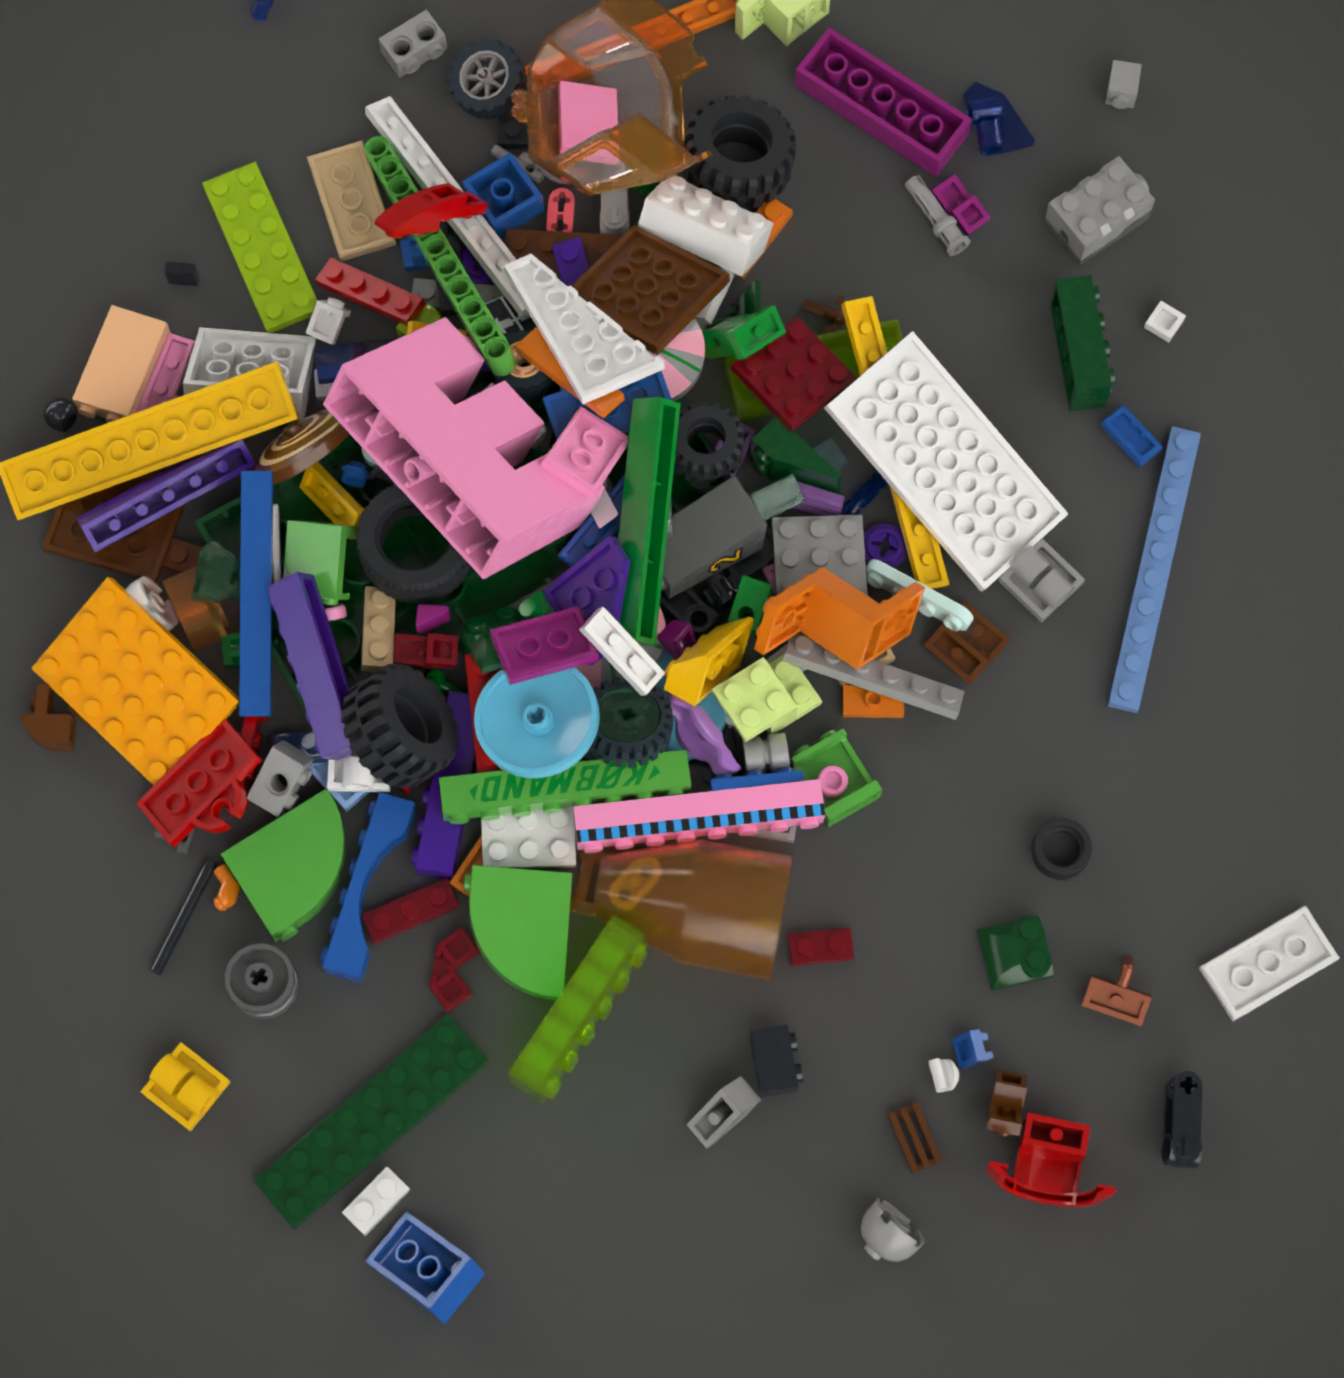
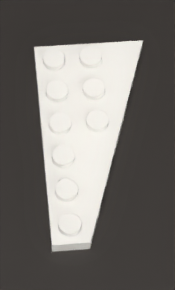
[504,254,665,404]

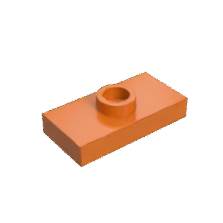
[843,685,904,718]

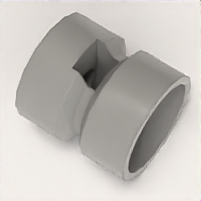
[742,732,790,774]

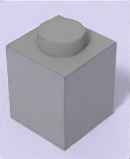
[1105,60,1142,109]

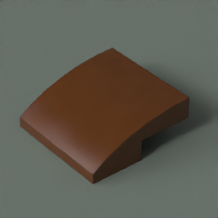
[924,601,1012,685]

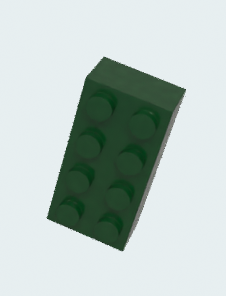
[1050,275,1115,412]

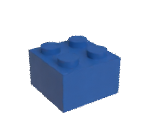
[462,152,544,238]

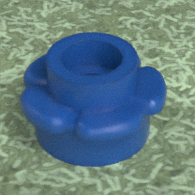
[341,461,371,488]

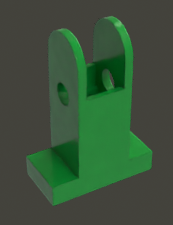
[702,305,786,360]

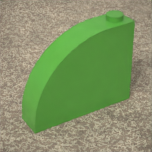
[221,788,347,942]
[464,865,572,1001]

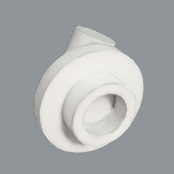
[928,1058,959,1093]

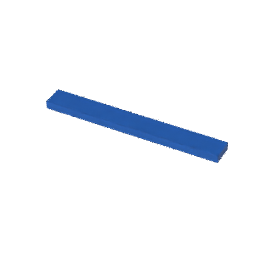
[239,471,273,717]

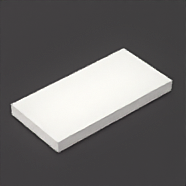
[1199,905,1340,1022]

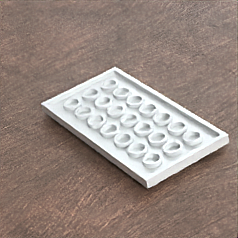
[824,331,1068,592]

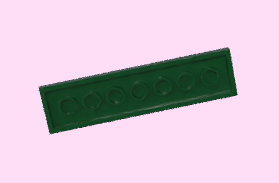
[253,1014,489,1230]

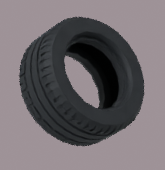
[356,484,471,604]

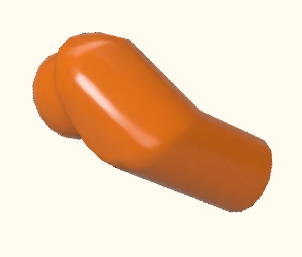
[213,864,240,911]

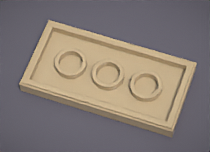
[307,140,396,262]

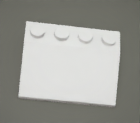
[183,327,316,420]

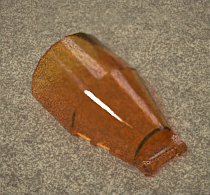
[570,840,793,980]

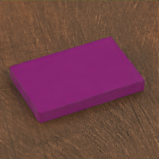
[490,606,599,685]

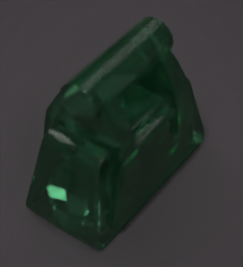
[191,541,240,602]

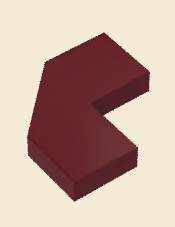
[429,926,481,1014]

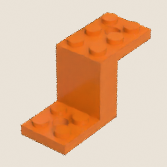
[754,567,925,670]

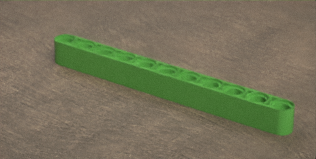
[364,136,516,376]

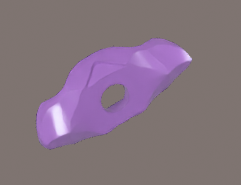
[667,693,741,775]

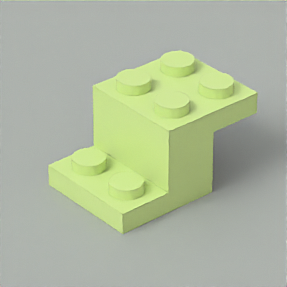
[735,0,830,46]
[712,654,822,743]

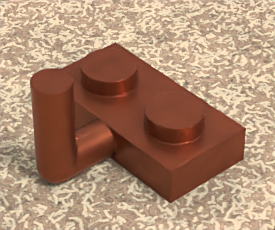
[1081,955,1152,1026]

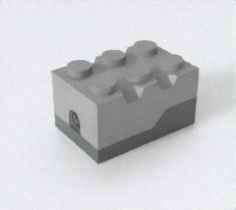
[1044,156,1155,266]

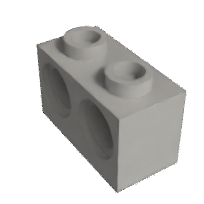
[378,9,447,78]

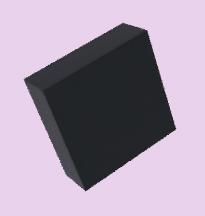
[165,262,199,286]

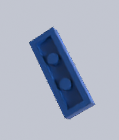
[708,767,804,792]

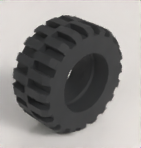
[682,95,797,209]
[341,664,459,788]

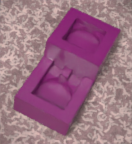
[931,174,991,236]

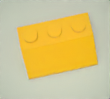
[664,617,754,707]

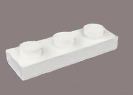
[579,607,665,696]

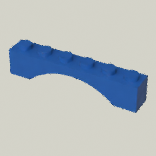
[320,792,417,984]

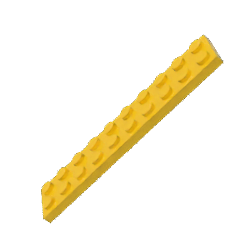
[0,361,300,521]

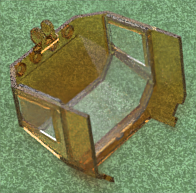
[511,0,714,197]

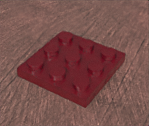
[730,316,858,432]

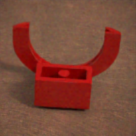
[986,1113,1117,1207]

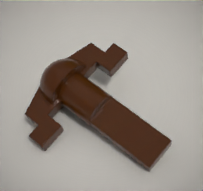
[802,294,846,335]

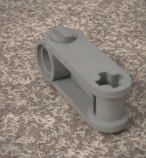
[600,156,631,235]

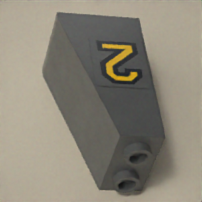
[661,476,767,599]

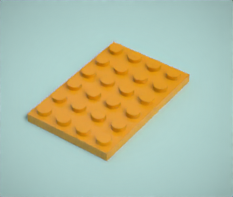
[31,577,239,785]

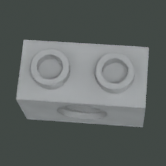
[246,740,314,817]

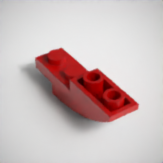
[374,183,488,238]

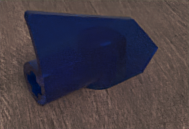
[963,82,1035,156]

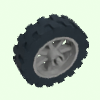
[448,39,527,119]

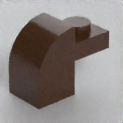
[22,684,76,752]
[986,1069,1028,1136]

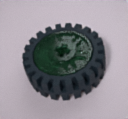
[589,677,673,768]

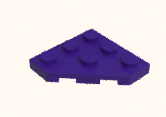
[543,536,631,666]

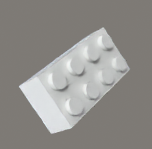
[638,174,774,277]

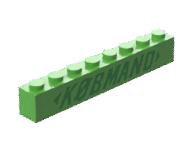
[439,749,691,824]

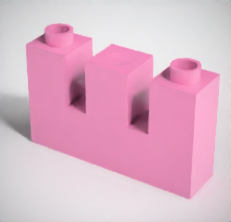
[323,317,605,579]

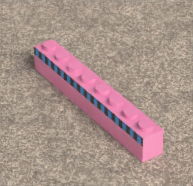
[573,779,825,853]

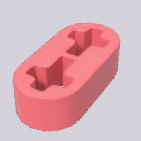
[546,188,575,232]

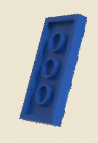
[542,371,672,440]

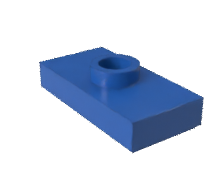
[1100,404,1163,468]

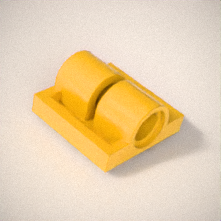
[140,1042,231,1132]

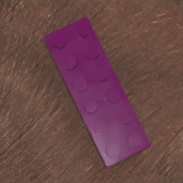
[794,28,972,177]

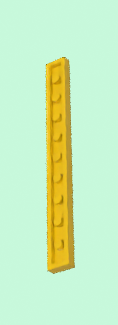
[841,296,950,590]

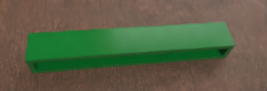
[618,397,681,646]

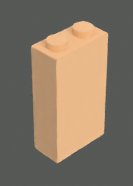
[72,305,171,423]

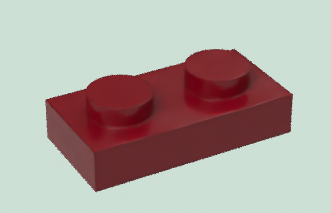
[788,928,854,967]

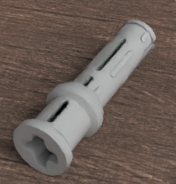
[905,175,971,256]

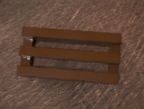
[888,1102,942,1174]

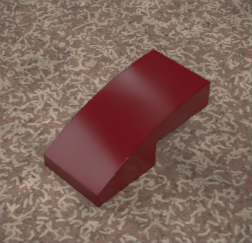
[393,633,459,668]

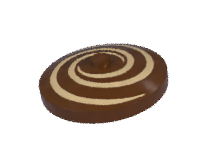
[250,409,349,485]

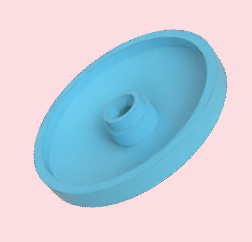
[474,667,600,778]

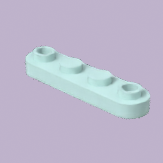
[866,559,974,631]

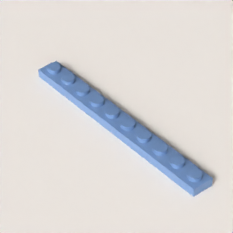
[1107,426,1201,713]

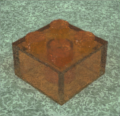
[162,566,230,652]

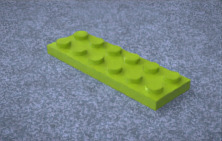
[202,161,317,333]

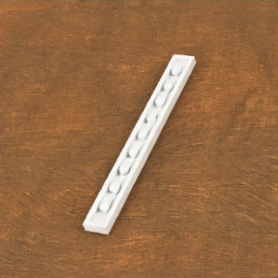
[365,96,529,318]

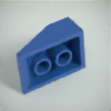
[365,1211,485,1325]

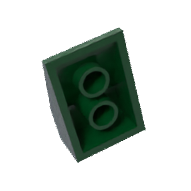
[750,417,842,495]

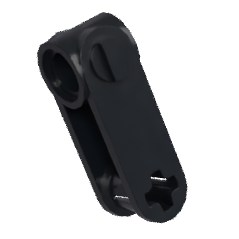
[660,588,719,641]
[1161,1071,1203,1169]

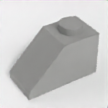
[687,1076,761,1149]

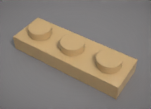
[361,586,395,672]

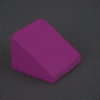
[416,604,451,635]
[657,620,697,661]

